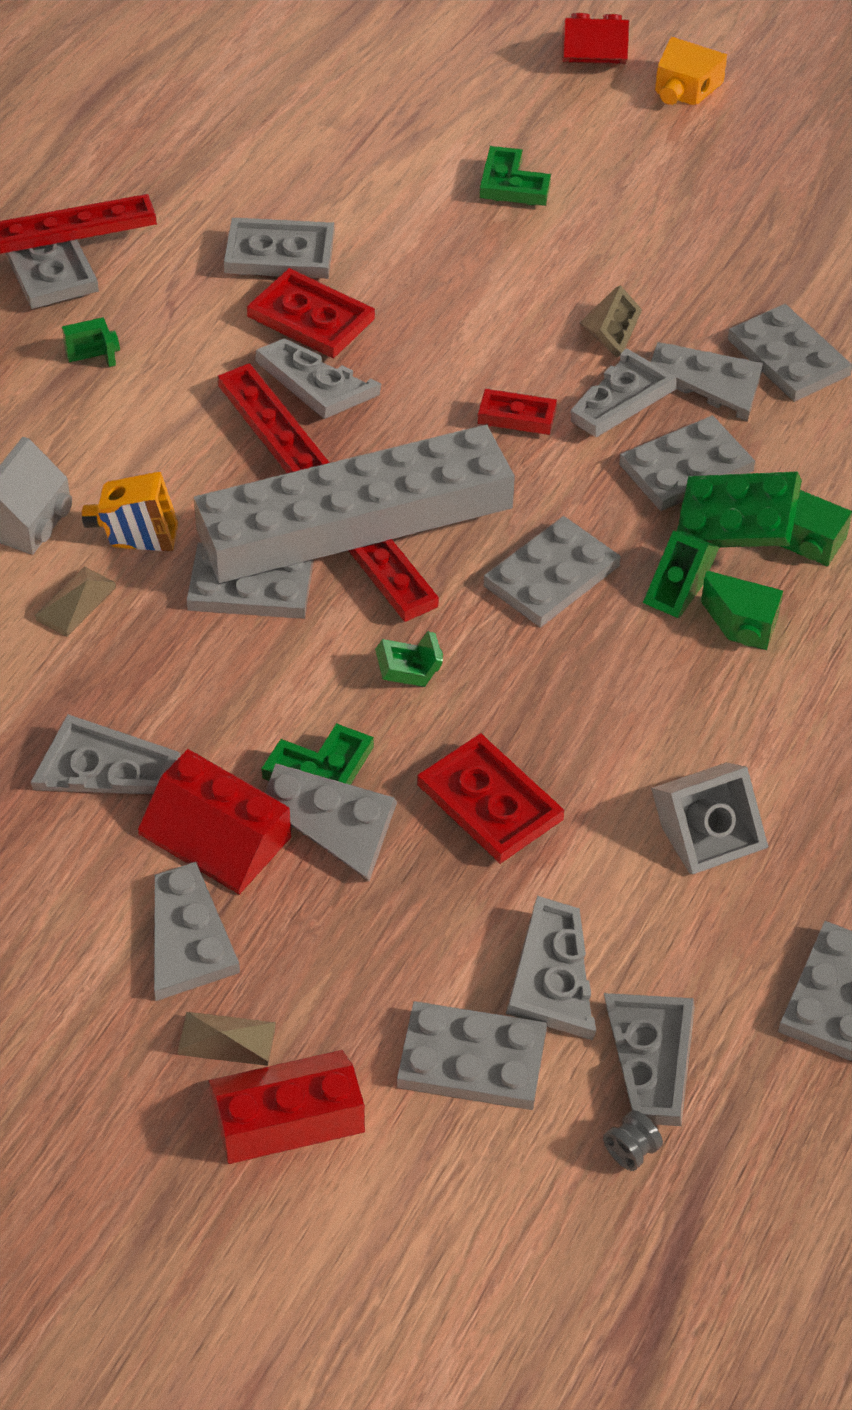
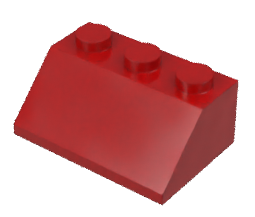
[138,749,291,895]
[208,1050,365,1164]

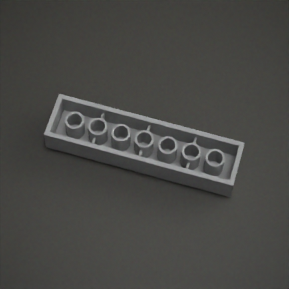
[194,424,515,583]

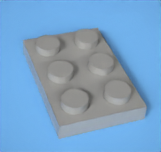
[224,217,335,279]
[5,240,99,309]
[728,304,852,402]
[619,415,755,511]
[484,516,621,628]
[187,543,314,619]
[778,921,852,1061]
[397,1001,547,1110]

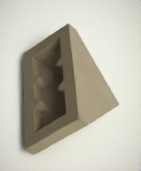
[580,285,642,357]
[35,566,116,637]
[178,1012,276,1066]

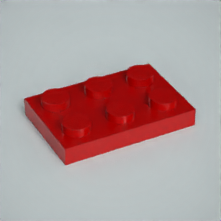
[247,268,375,359]
[417,733,565,864]

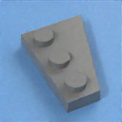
[255,338,381,419]
[651,342,763,422]
[570,348,677,437]
[30,714,181,794]
[265,763,397,881]
[154,862,240,1001]
[506,896,596,1040]
[604,993,695,1126]

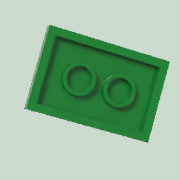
[677,471,802,548]

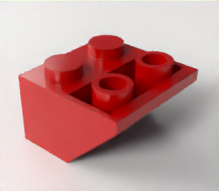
[562,13,629,64]

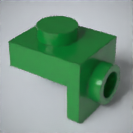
[62,317,120,367]
[375,631,443,687]

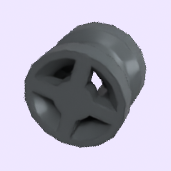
[603,1110,663,1171]

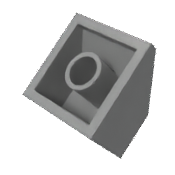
[0,437,72,555]
[651,762,769,874]

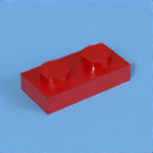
[477,388,557,435]

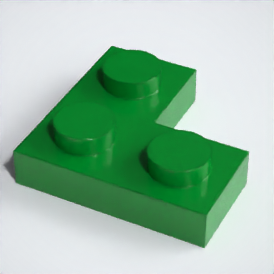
[479,146,551,206]
[261,723,374,785]

